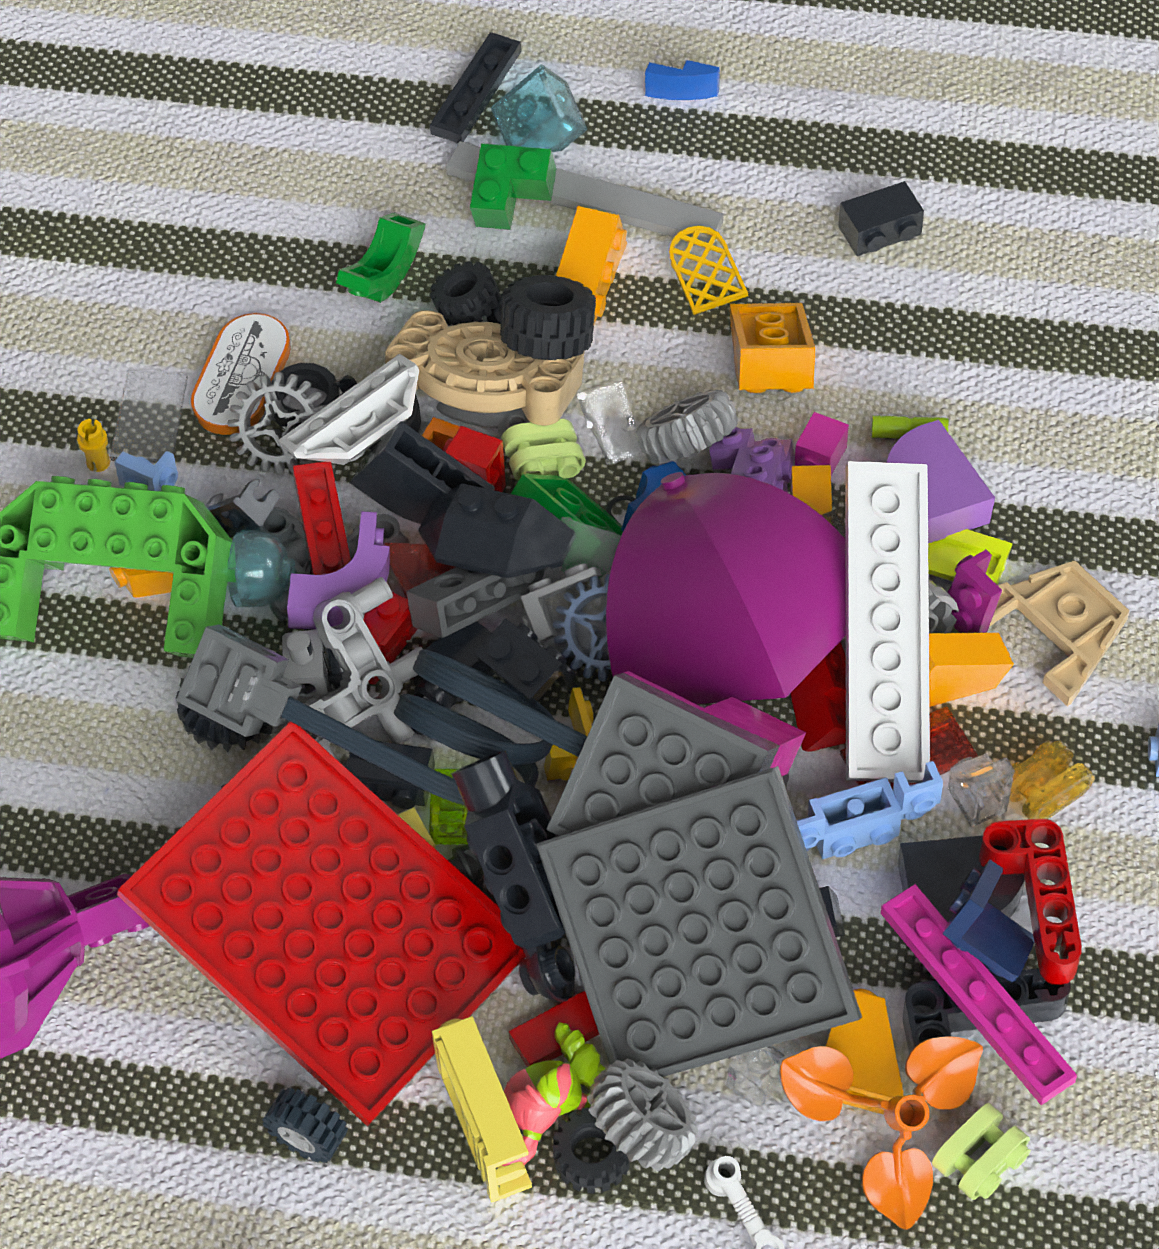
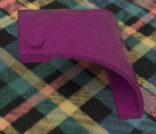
[606,472,846,704]

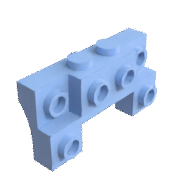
[796,761,943,860]

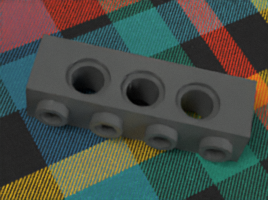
[406,567,561,638]

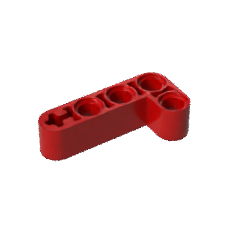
[979,819,1082,985]

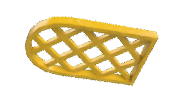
[669,226,748,315]

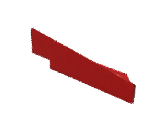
[791,641,846,752]

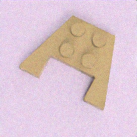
[989,561,1130,707]

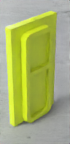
[928,529,1012,585]

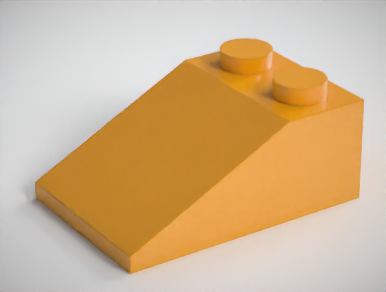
[730,303,815,393]

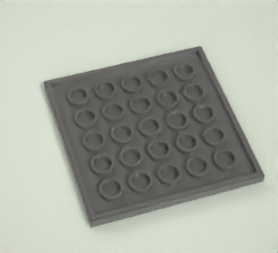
[536,766,862,1077]

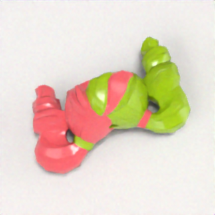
[501,1022,605,1167]

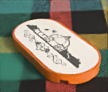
[191,313,291,435]

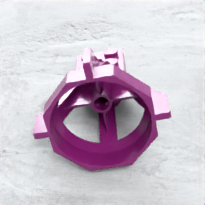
[0,873,150,1058]

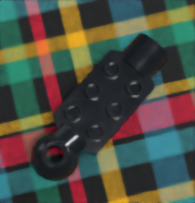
[451,750,576,1002]

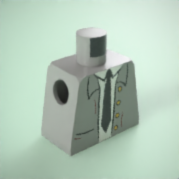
[282,629,334,703]

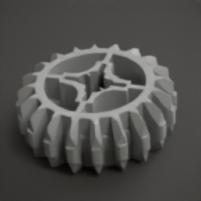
[228,372,327,475]
[636,390,738,463]
[587,1058,699,1171]

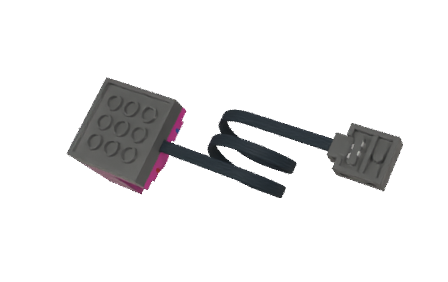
[176,624,806,836]

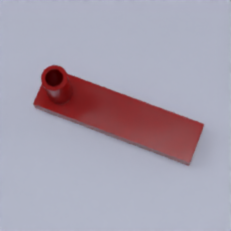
[293,461,351,575]
[508,991,600,1067]

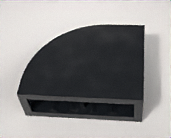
[349,421,495,524]
[898,835,1025,922]

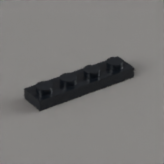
[430,32,522,143]

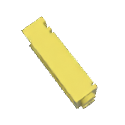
[432,1016,532,1202]

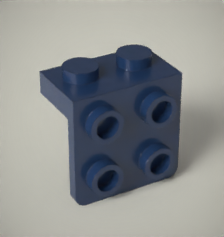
[942,859,1034,982]

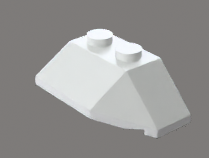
[278,354,419,465]

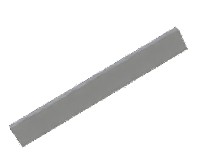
[446,141,724,243]

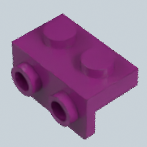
[947,549,1002,633]

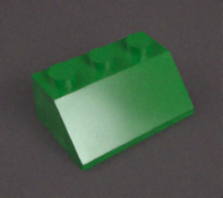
[511,474,623,579]

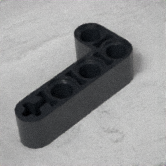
[903,968,1071,1054]

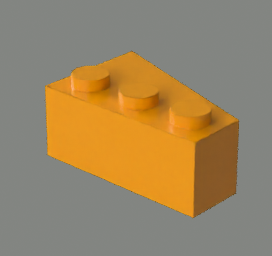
[556,206,627,324]

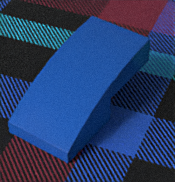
[645,60,720,101]

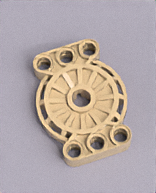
[385,310,585,426]

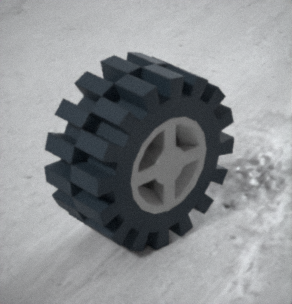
[262,1088,348,1163]

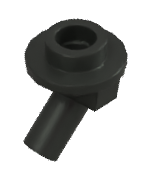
[448,844,482,883]

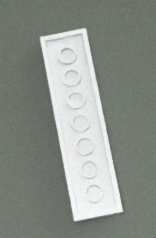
[845,461,930,783]

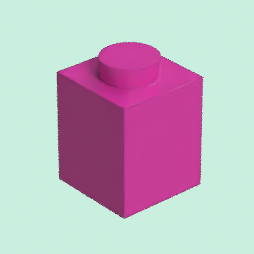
[794,412,849,476]

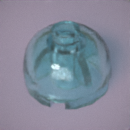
[228,530,295,607]

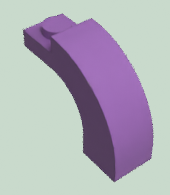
[287,511,390,629]

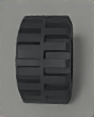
[500,275,596,360]

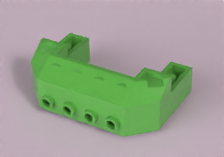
[0,476,239,658]

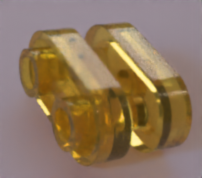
[1000,741,1095,819]

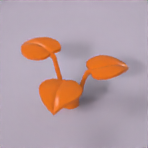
[780,1037,983,1229]

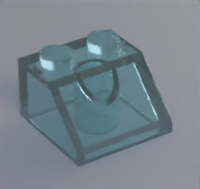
[491,64,587,152]

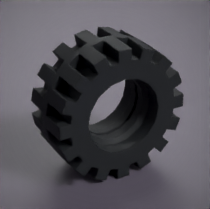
[430,261,501,326]
[553,1107,631,1193]

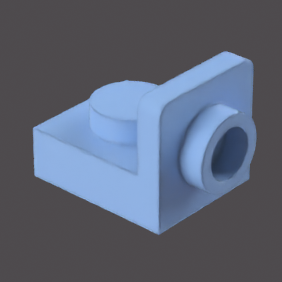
[115,451,178,491]

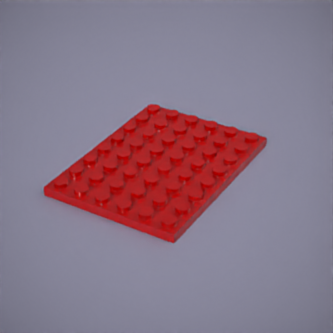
[117,722,526,1127]

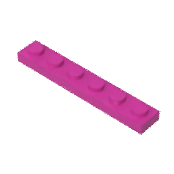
[880,884,1077,1105]

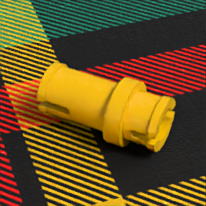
[77,419,111,472]

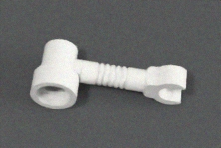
[704,1156,784,1249]

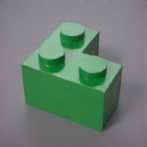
[470,143,557,230]

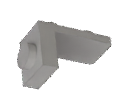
[521,563,602,641]

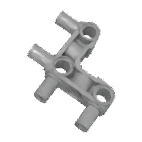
[284,577,423,760]

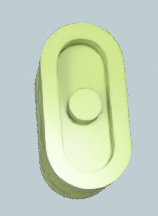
[501,419,586,481]
[932,1103,1031,1200]

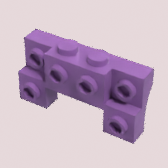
[709,427,795,492]

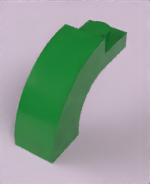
[336,212,426,303]

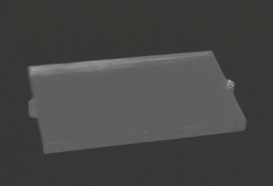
[110,368,188,463]

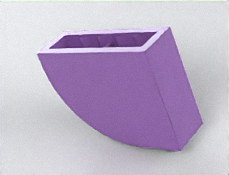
[887,420,995,544]

